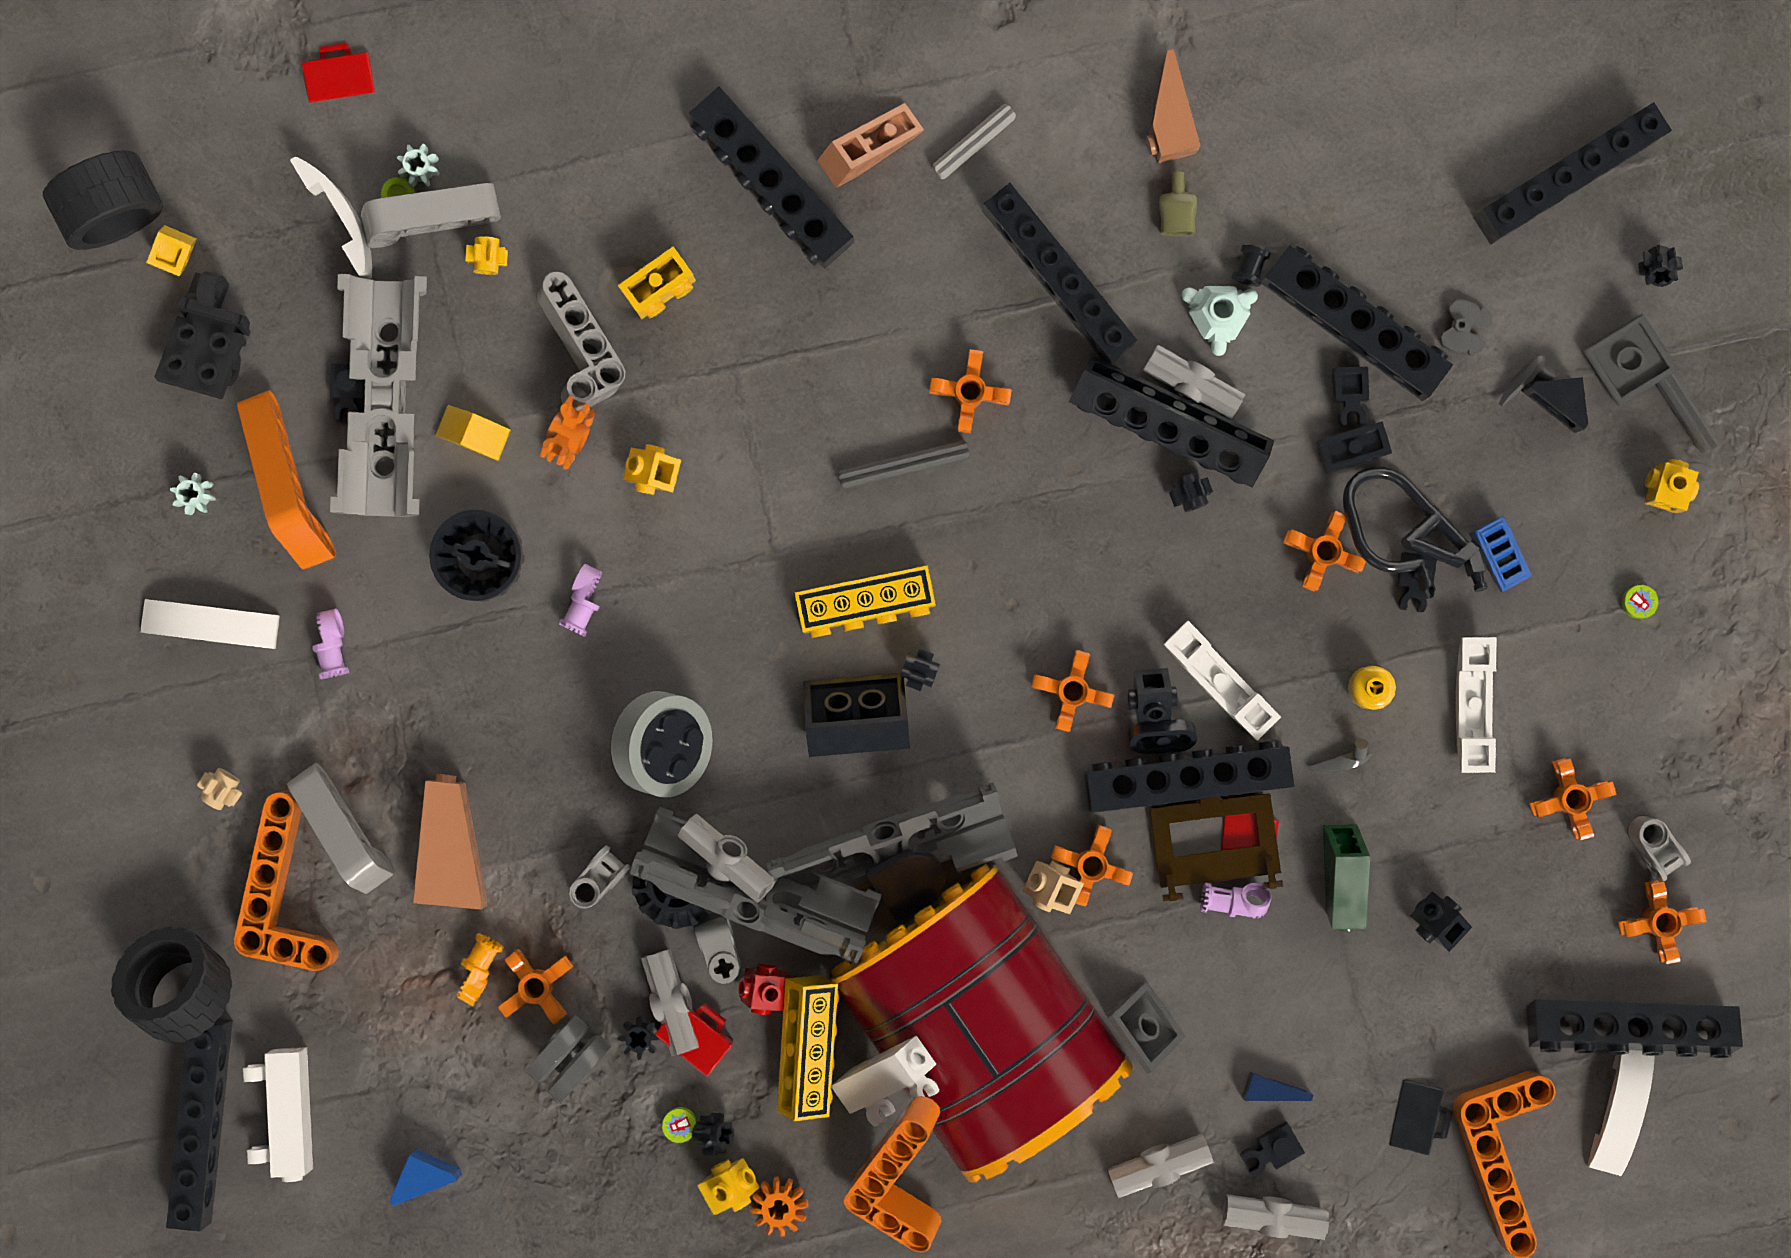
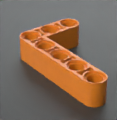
[237,390,336,570]
[234,791,339,971]
[1453,1071,1556,1258]
[844,1096,942,1252]

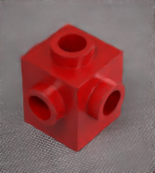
[738,963,794,1015]

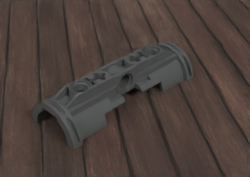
[766,782,1018,891]
[630,807,882,964]

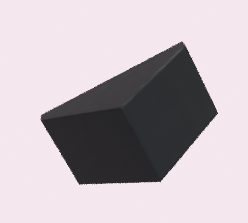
[1522,377,1588,433]

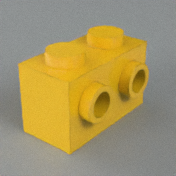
[618,246,696,319]

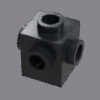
[1128,668,1178,723]
[1410,891,1472,952]

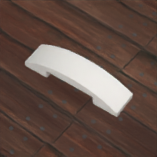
[290,157,372,279]
[140,599,280,649]
[1163,620,1281,741]
[1456,637,1496,773]
[1587,1050,1655,1176]

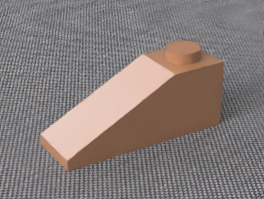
[1146,49,1200,164]
[817,103,924,188]

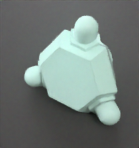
[1182,286,1258,356]

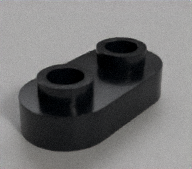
[1128,719,1197,754]

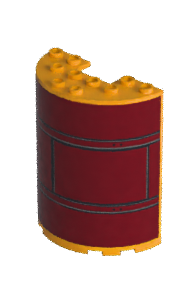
[829,863,1133,1183]

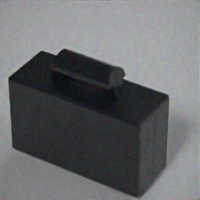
[1389,1080,1453,1156]

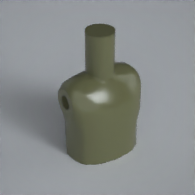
[1159,172,1197,237]

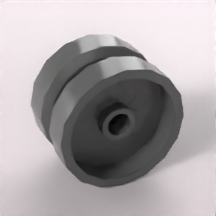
[525,1014,611,1103]

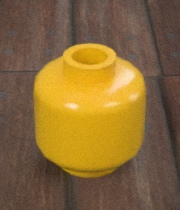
[1348,666,1396,710]

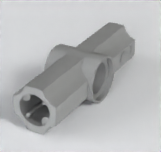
[1143,345,1245,420]
[678,814,776,903]
[641,949,699,1056]
[1107,1134,1214,1198]
[1222,1194,1329,1240]

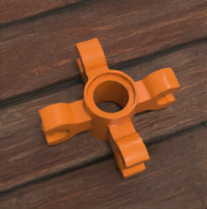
[929,349,1012,434]
[540,396,596,470]
[1283,511,1366,592]
[1031,650,1114,732]
[1529,758,1616,840]
[1050,824,1133,907]
[1618,880,1707,964]
[498,949,574,1025]

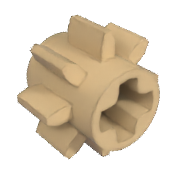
[196,768,242,810]

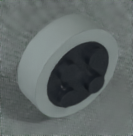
[611,691,713,797]

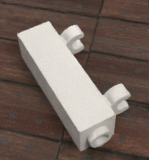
[831,1036,939,1127]
[243,1047,313,1182]

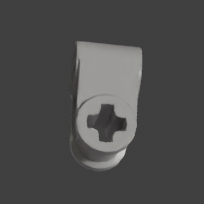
[1628,816,1691,882]
[569,844,631,909]
[694,916,741,984]

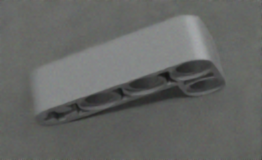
[361,183,501,248]
[537,272,626,411]
[287,763,395,894]

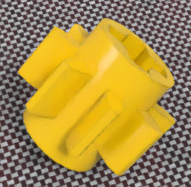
[465,237,508,275]

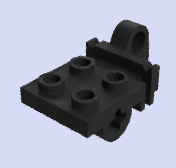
[154,271,251,400]

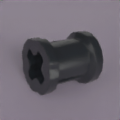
[1232,244,1271,287]

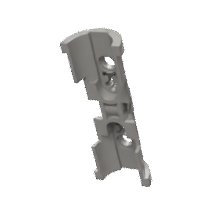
[330,274,427,517]

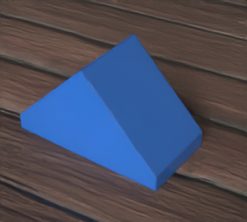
[390,1149,462,1206]

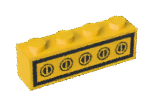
[795,565,936,638]
[777,975,839,1121]

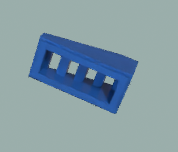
[1469,516,1532,592]

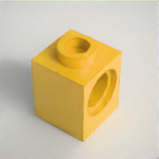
[146,225,197,276]

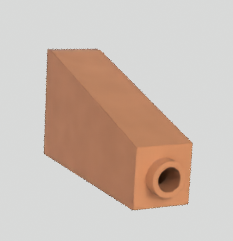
[413,774,487,910]

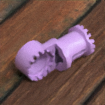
[558,564,602,636]
[312,608,349,679]
[1200,883,1272,918]

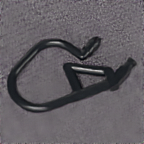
[1343,467,1488,599]

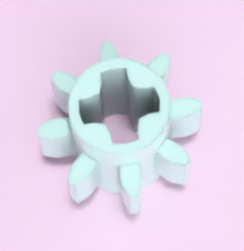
[397,144,440,187]
[170,473,216,515]

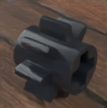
[1638,245,1683,287]
[1169,472,1213,512]
[900,649,940,691]
[618,1015,659,1060]
[692,1113,734,1156]

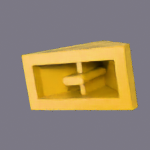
[435,405,511,461]

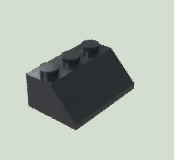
[803,673,910,757]

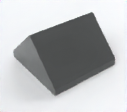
[1103,982,1185,1074]

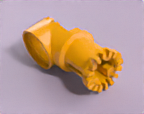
[456,933,504,1006]

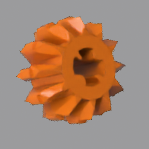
[750,1176,808,1237]

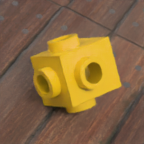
[623,444,681,495]
[1644,459,1699,513]
[697,1158,760,1215]

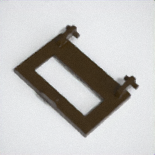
[1150,793,1283,902]

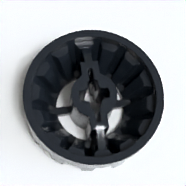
[429,510,525,602]
[632,875,712,929]

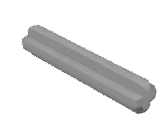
[932,104,1016,179]

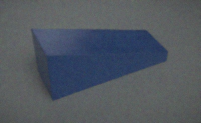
[1241,1072,1314,1101]

